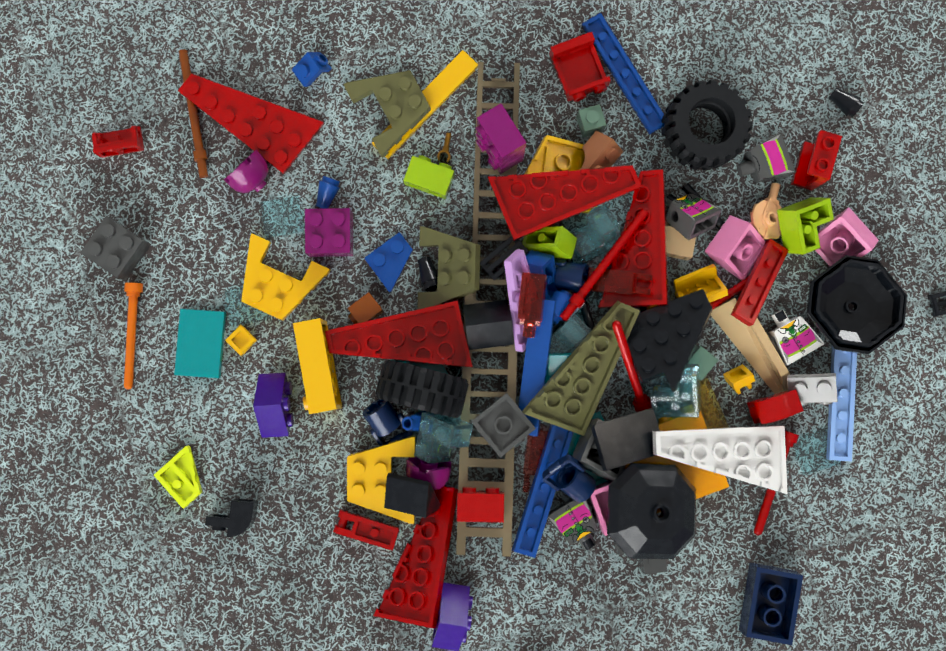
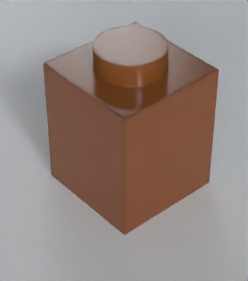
[347,292,384,324]

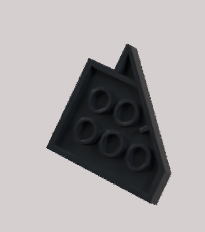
[627,289,712,392]

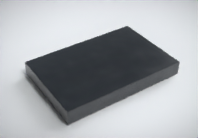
[591,408,660,471]

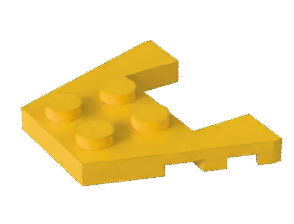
[525,135,598,215]
[241,234,331,321]
[347,435,416,524]

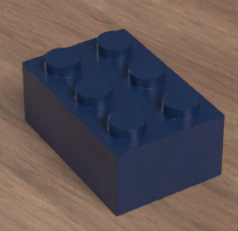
[739,562,803,645]

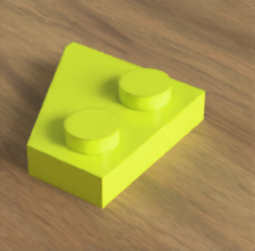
[154,445,203,509]

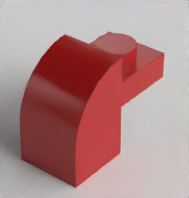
[747,389,804,424]

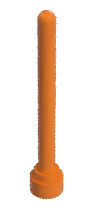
[124,283,143,390]

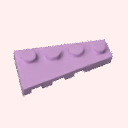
[504,250,538,352]

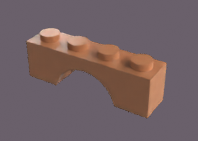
[565,130,623,221]

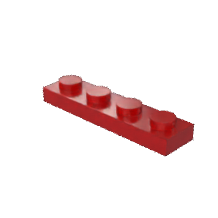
[731,239,789,326]

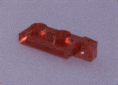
[518,272,547,338]

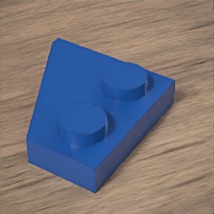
[364,232,413,293]

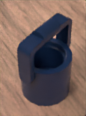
[555,258,590,292]
[362,399,412,446]
[542,454,596,503]

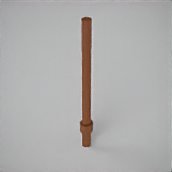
[178,49,208,178]

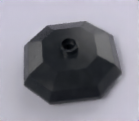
[806,255,907,354]
[607,463,696,559]

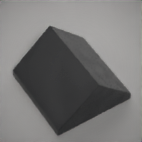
[463,299,514,350]
[384,473,441,518]

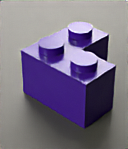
[253,372,294,438]
[432,582,473,651]

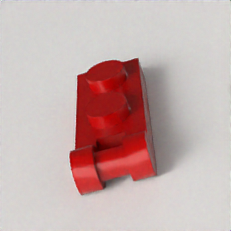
[333,509,400,551]

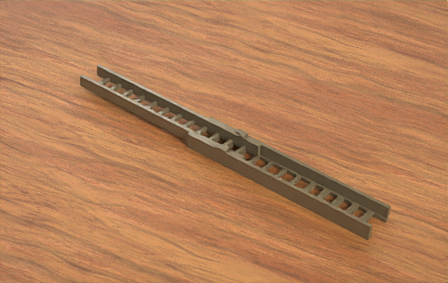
[456,62,520,557]

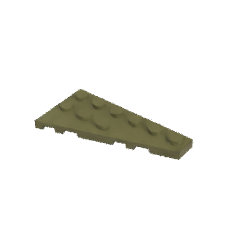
[522,301,640,436]

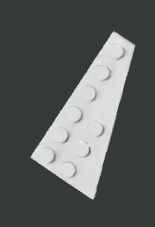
[652,425,787,494]

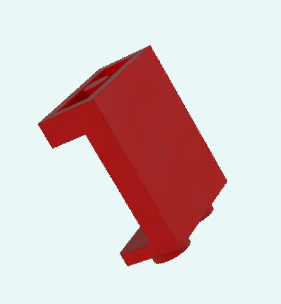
[549,31,611,102]
[791,130,842,191]

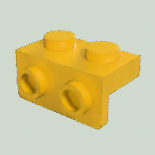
[673,264,728,303]

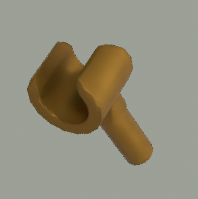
[437,133,451,163]

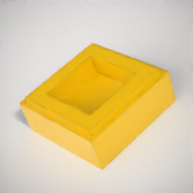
[225,324,257,356]

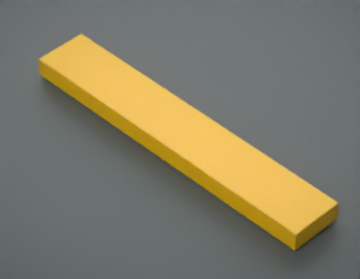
[372,50,478,159]

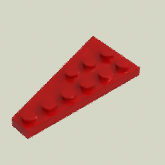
[178,73,324,174]
[488,165,642,241]
[599,169,668,308]
[325,301,473,368]
[373,487,458,628]

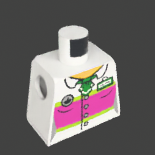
[768,309,824,366]

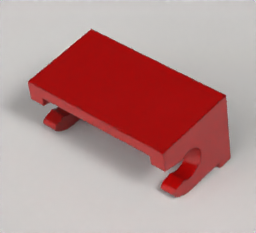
[92,125,144,158]

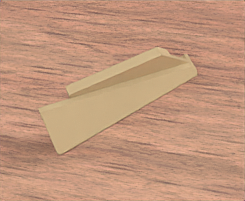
[711,298,790,394]

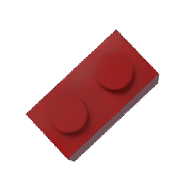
[457,487,504,523]

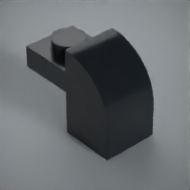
[205,498,258,537]

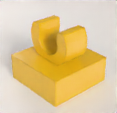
[723,364,755,395]

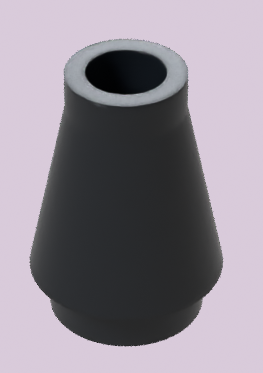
[828,88,864,118]
[417,257,438,291]

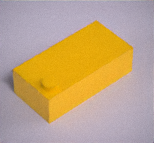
[293,318,343,414]

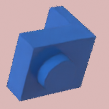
[292,52,332,87]

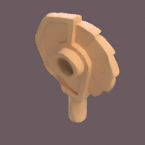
[750,183,782,240]

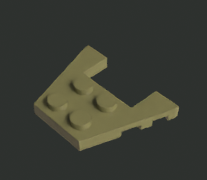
[343,70,431,158]
[417,226,480,310]

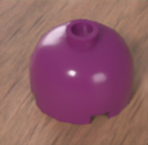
[224,150,269,193]
[406,453,451,491]

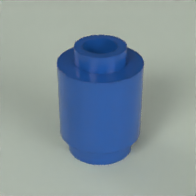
[550,289,572,324]

